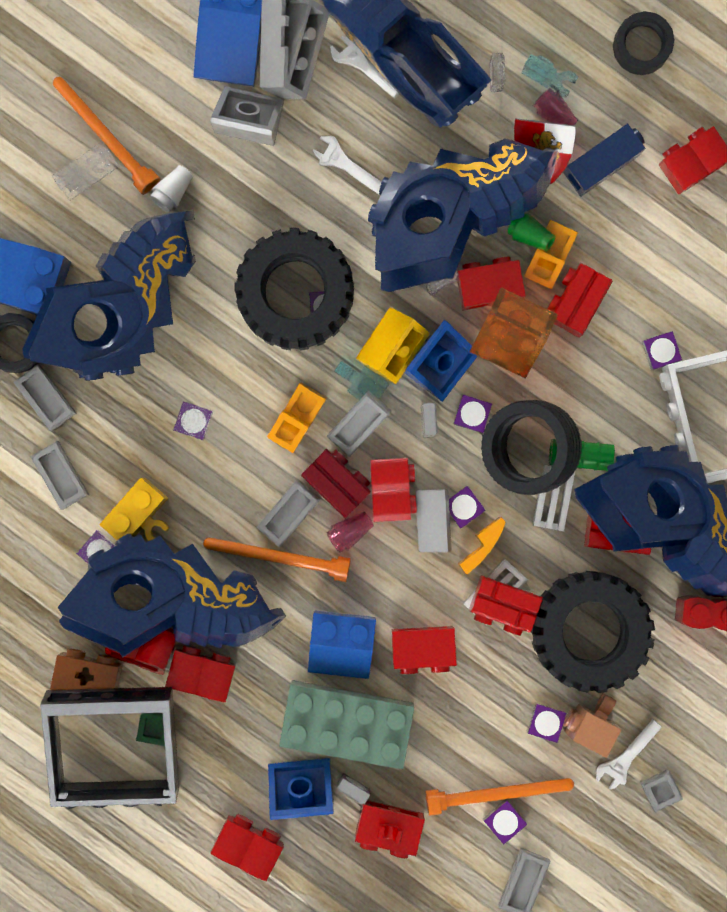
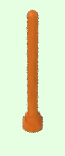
[53,77,160,195]
[203,537,351,582]
[425,778,574,816]

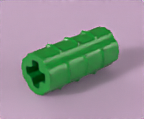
[549,439,615,471]

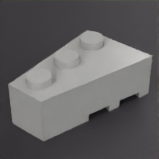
[260,0,330,99]

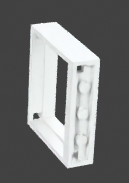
[659,350,727,484]

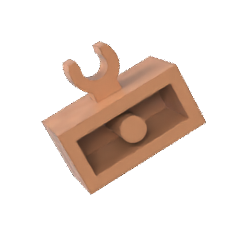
[563,693,621,758]

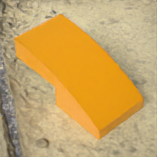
[524,219,578,289]
[267,382,327,453]
[458,517,506,574]

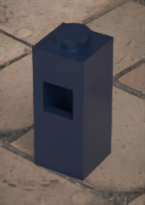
[563,123,646,197]

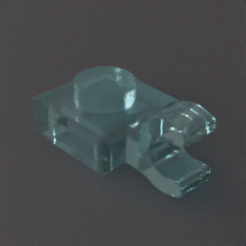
[522,54,578,97]
[334,361,389,400]

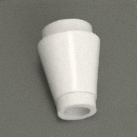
[150,165,193,212]

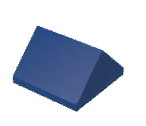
[405,320,480,402]
[268,758,334,820]

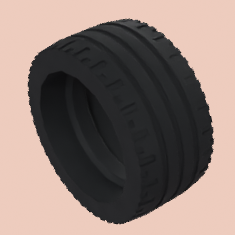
[481,400,582,495]

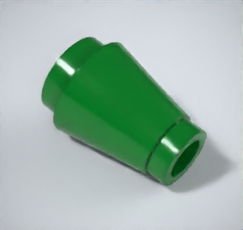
[508,213,556,252]

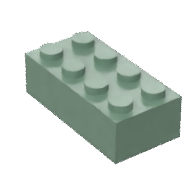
[279,680,415,770]

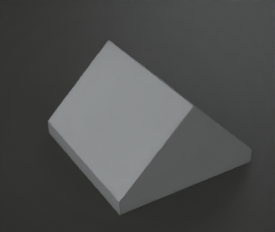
[210,86,284,146]

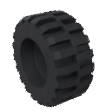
[234,228,354,351]
[531,571,655,693]

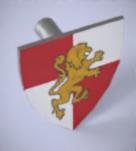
[514,118,576,184]

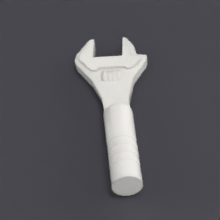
[330,36,399,98]
[313,136,381,195]
[596,719,662,790]

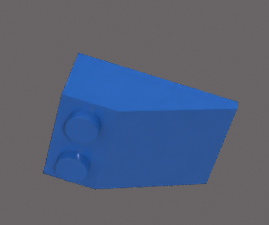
[193,0,262,87]
[0,238,71,315]

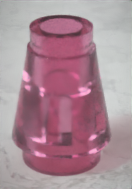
[532,87,578,125]
[326,511,374,553]

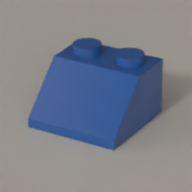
[308,610,376,679]

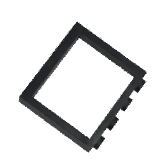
[40,687,179,809]

